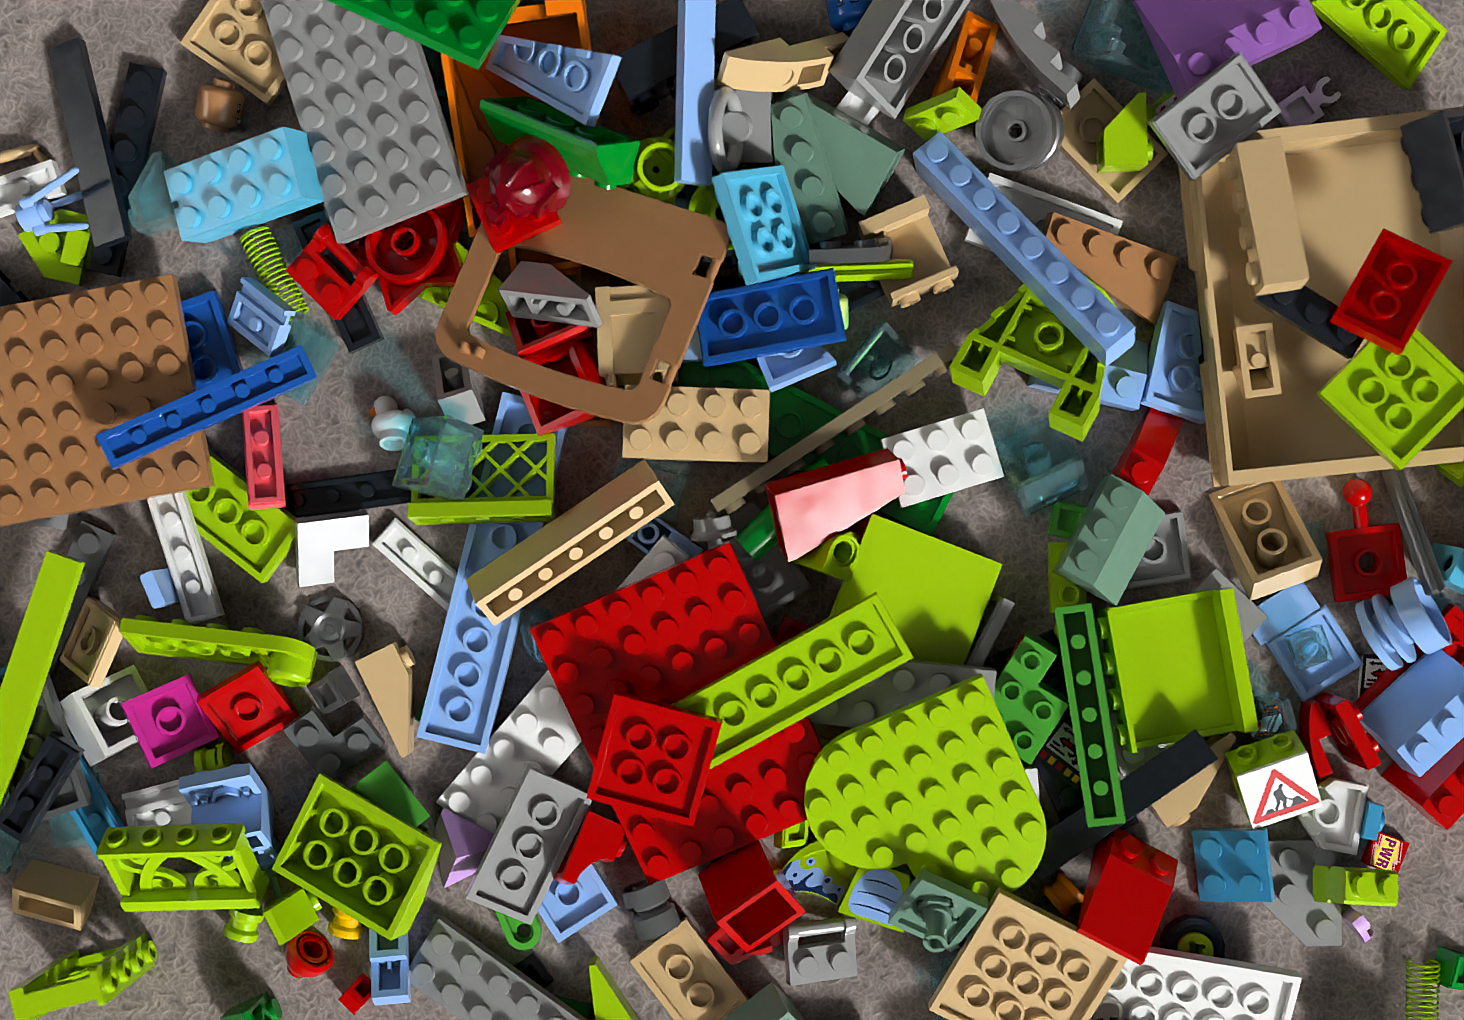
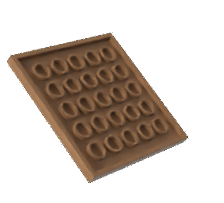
[0,274,215,526]

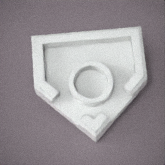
[1296,777,1369,855]

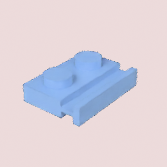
[227,277,296,357]

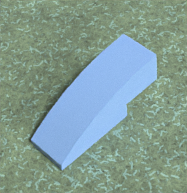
[369,928,411,1006]

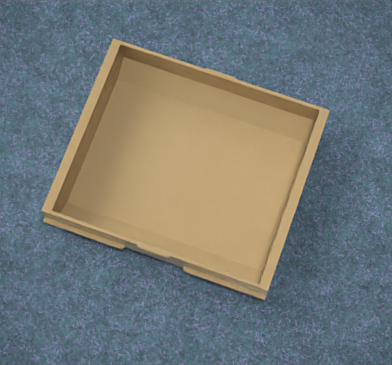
[1178,106,1464,487]

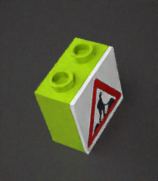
[1224,729,1323,830]

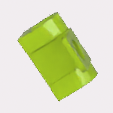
[785,530,860,583]

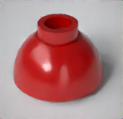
[285,930,334,978]

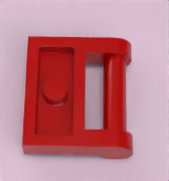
[285,224,378,320]

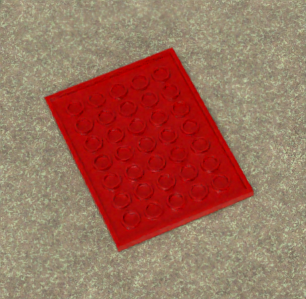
[530,540,823,885]

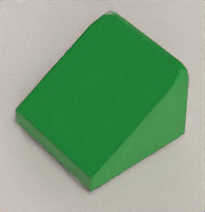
[1431,946,1464,990]

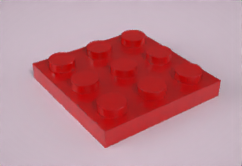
[586,690,723,827]

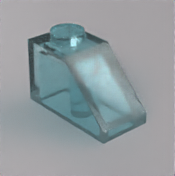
[128,151,179,236]

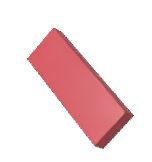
[242,404,286,510]

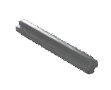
[1380,468,1446,596]

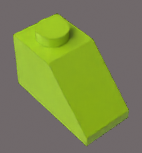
[263,887,322,946]

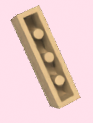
[1225,136,1310,296]

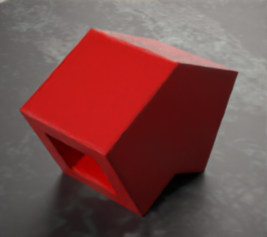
[338,973,371,1015]

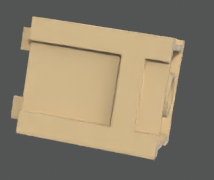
[595,285,679,388]

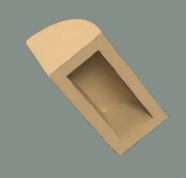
[12,858,100,931]

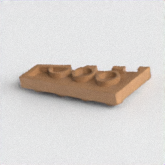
[1041,212,1177,325]

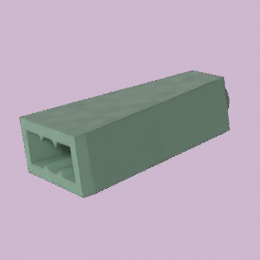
[775,89,906,216]

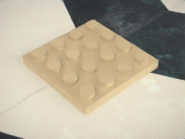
[928,887,1128,1020]

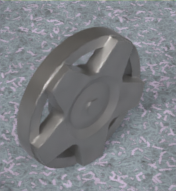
[298,596,365,662]

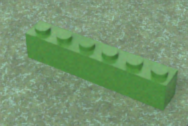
[1054,603,1126,827]

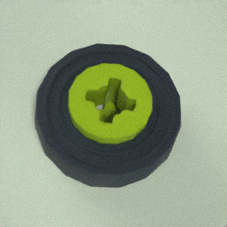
[1159,915,1225,958]

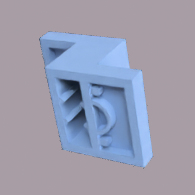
[178,763,282,872]

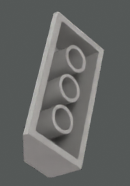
[828,0,970,119]

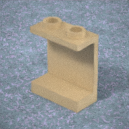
[857,194,959,308]

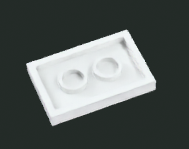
[880,408,1004,508]

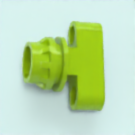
[618,127,685,201]

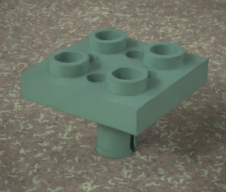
[888,869,988,952]

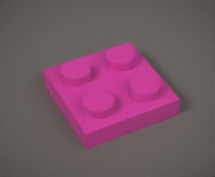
[120,674,219,769]

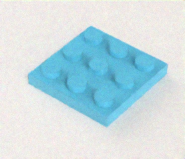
[712,165,816,285]

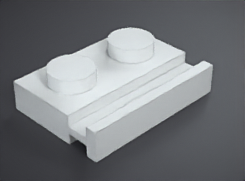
[122,780,192,827]

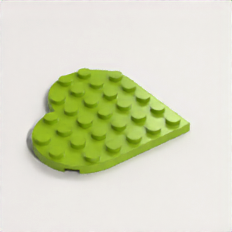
[804,673,1047,902]

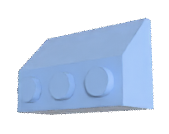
[1028,340,1148,412]
[1360,649,1464,777]

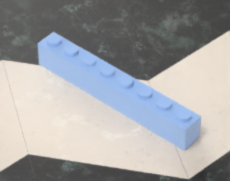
[913,131,1135,367]

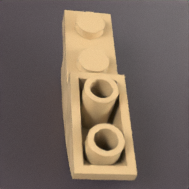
[716,32,849,92]

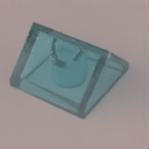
[834,319,920,412]

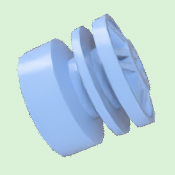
[1355,576,1452,670]

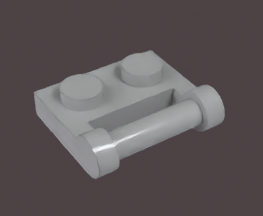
[783,913,858,986]

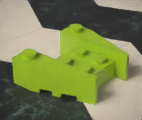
[950,284,1114,442]

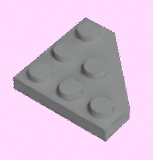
[1261,838,1342,946]

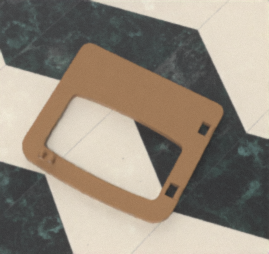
[435,176,731,425]

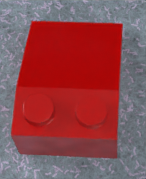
[1076,828,1178,966]

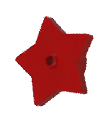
[347,198,466,315]

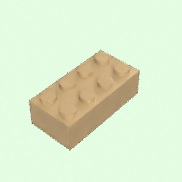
[622,385,770,464]

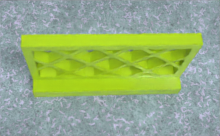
[407,433,557,525]

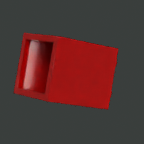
[698,839,806,953]

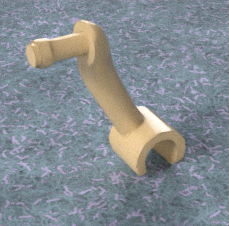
[0,144,49,163]

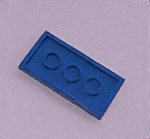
[697,268,847,367]

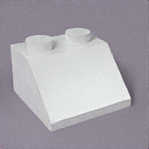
[59,665,148,767]

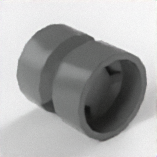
[621,879,681,940]

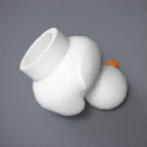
[369,396,417,451]

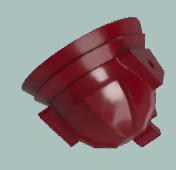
[484,136,571,229]

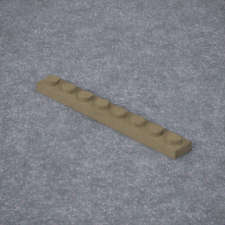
[710,342,958,514]

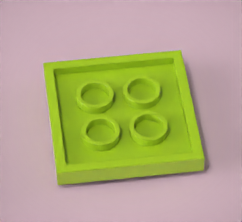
[1316,329,1464,470]

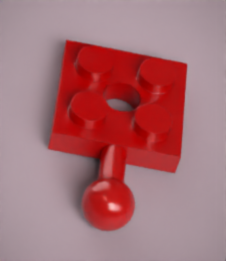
[1324,478,1407,603]

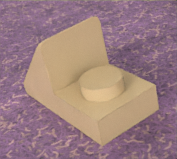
[1232,322,1282,399]

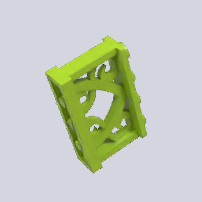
[96,823,270,912]
[7,932,157,1020]

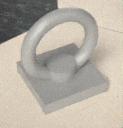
[708,86,775,174]

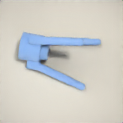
[15,167,89,236]

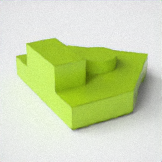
[18,209,91,286]

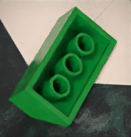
[480,96,640,190]

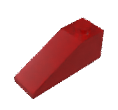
[1111,407,1184,495]

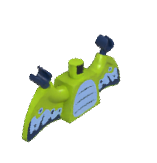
[782,840,974,948]

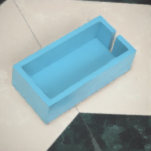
[163,127,324,243]

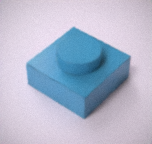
[1360,799,1385,841]

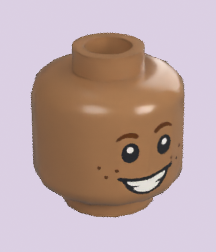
[194,77,246,133]

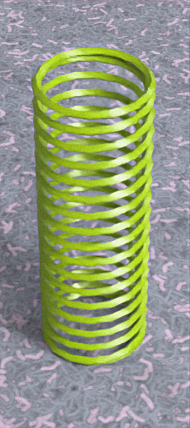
[239,226,309,321]
[1405,958,1441,1020]

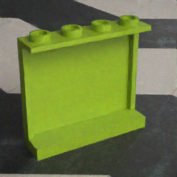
[829,513,1003,665]
[1095,587,1259,754]

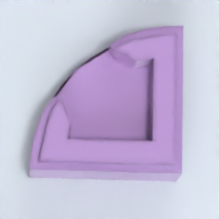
[1342,908,1374,943]

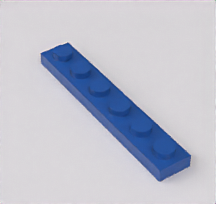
[95,345,317,470]

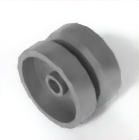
[975,90,1064,171]

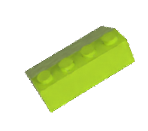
[272,773,442,941]

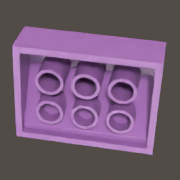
[1133,0,1322,99]

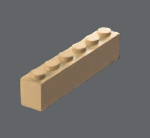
[465,459,675,626]

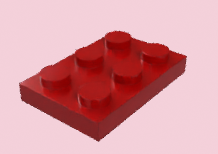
[1330,228,1453,356]

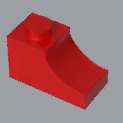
[553,811,627,885]

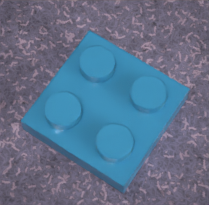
[1192,828,1275,902]

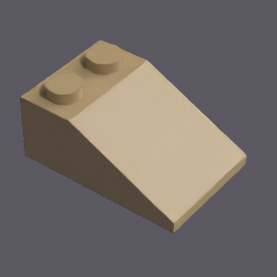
[1208,481,1323,601]

